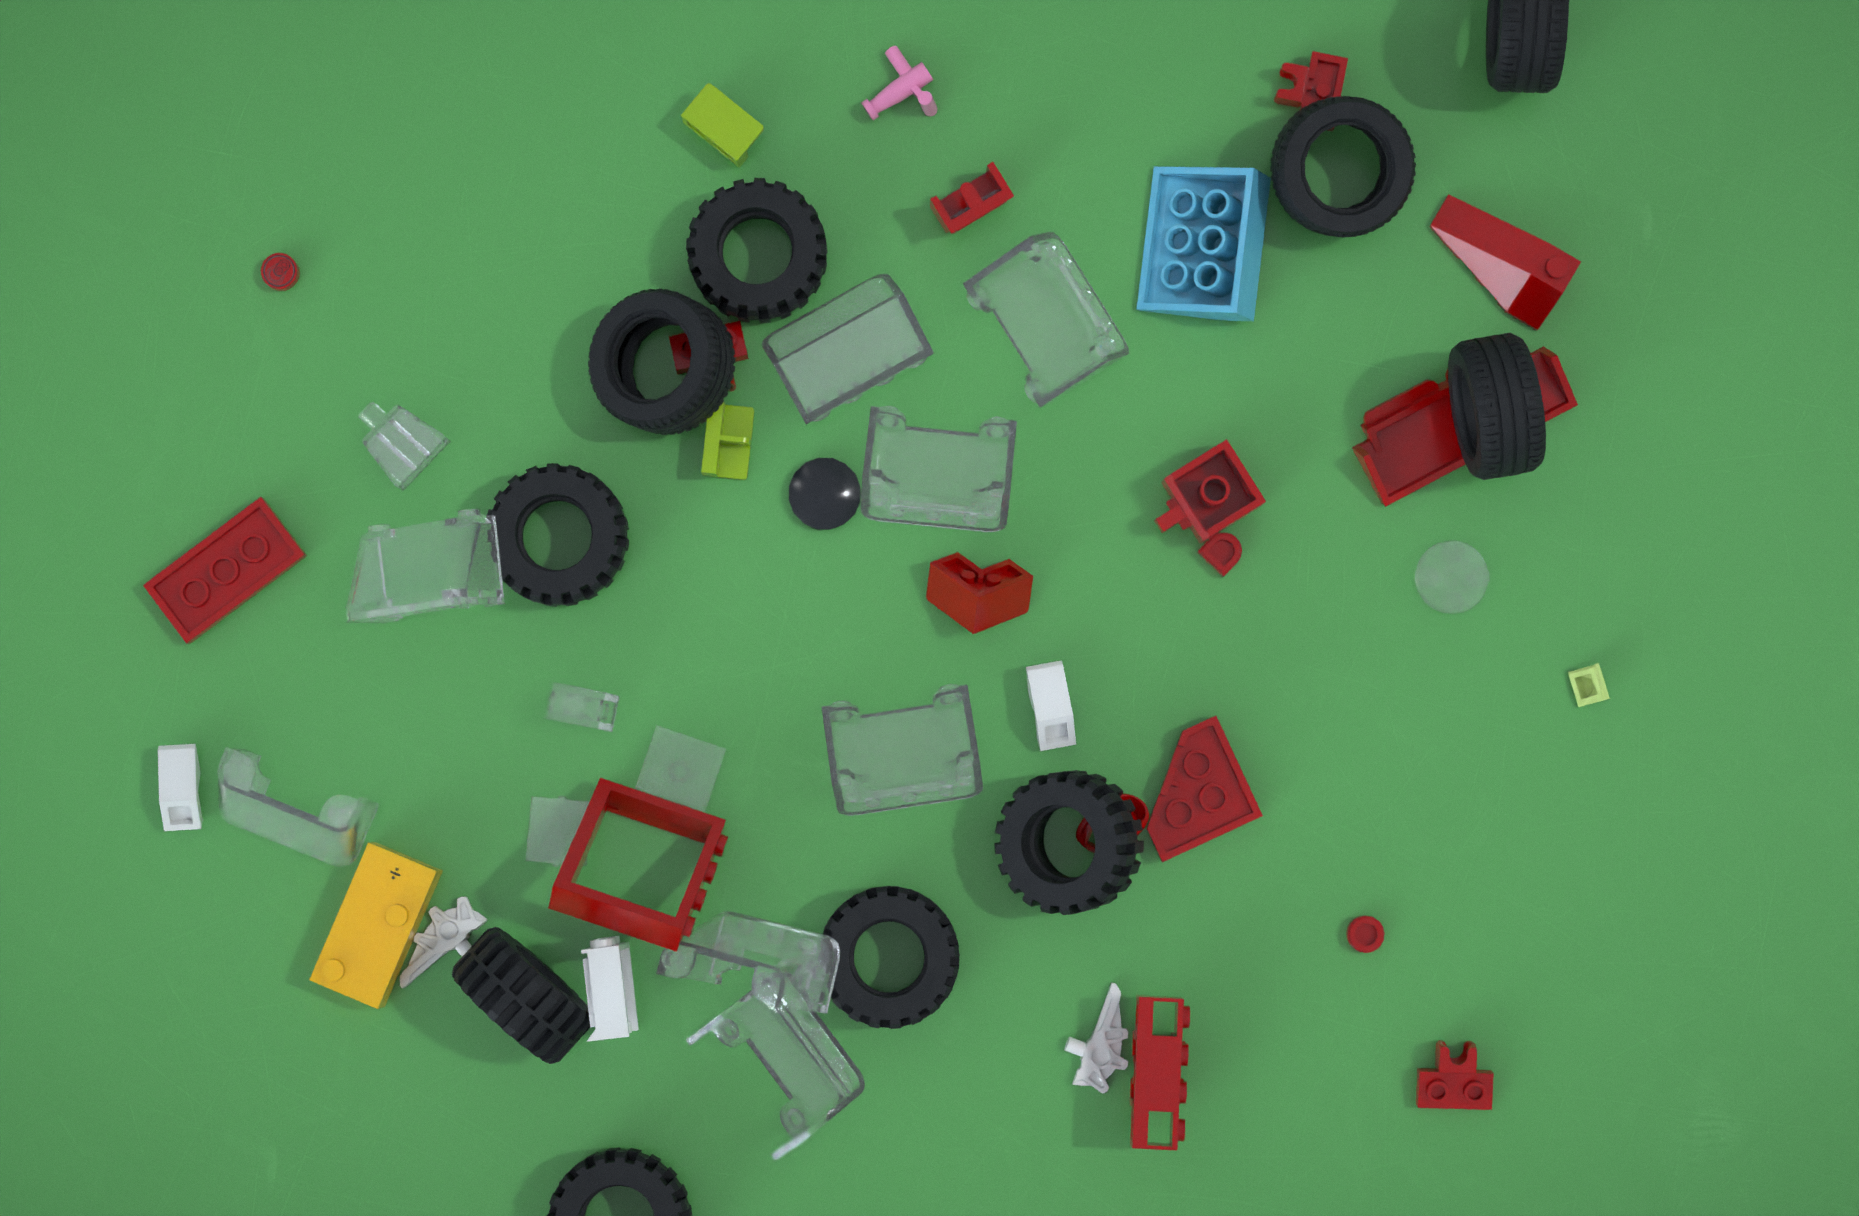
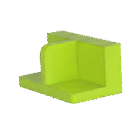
[681,83,764,168]
[701,402,755,480]

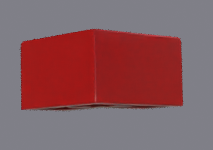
[926,552,1033,634]

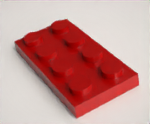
[143,497,307,644]

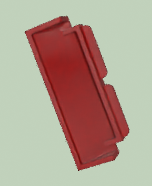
[1352,346,1578,507]

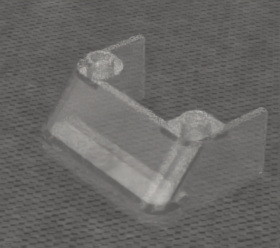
[686,972,865,1160]

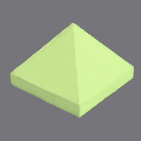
[1568,663,1610,707]

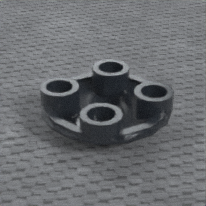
[789,458,861,530]

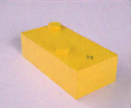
[309,842,443,1009]

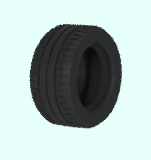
[1486,0,1569,93]
[1270,96,1416,237]
[588,289,735,435]
[1448,333,1546,480]

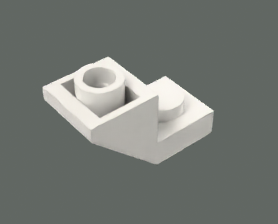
[1026,660,1076,751]
[158,744,203,831]

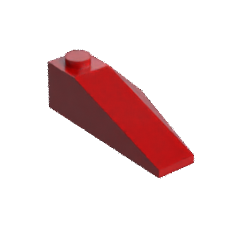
[1429,194,1581,331]

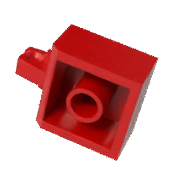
[1154,439,1266,544]

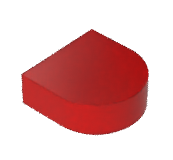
[1197,532,1242,577]

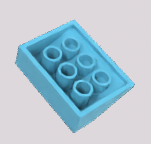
[1137,166,1271,321]

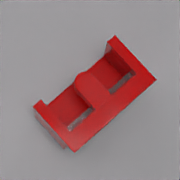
[930,162,1014,234]

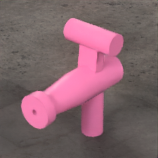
[861,46,938,121]

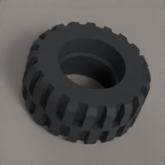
[686,178,828,324]
[484,463,629,607]
[994,770,1144,915]
[818,886,960,1029]
[452,927,590,1064]
[547,1147,692,1216]

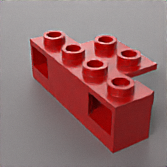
[1129,995,1190,1151]

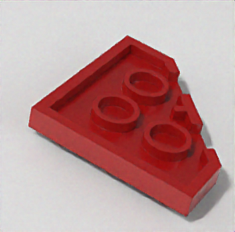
[1146,716,1263,862]

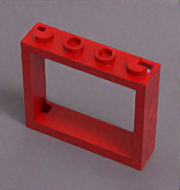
[548,778,728,952]

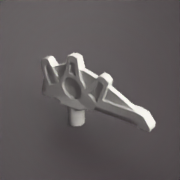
[400,897,488,989]
[1064,982,1128,1094]

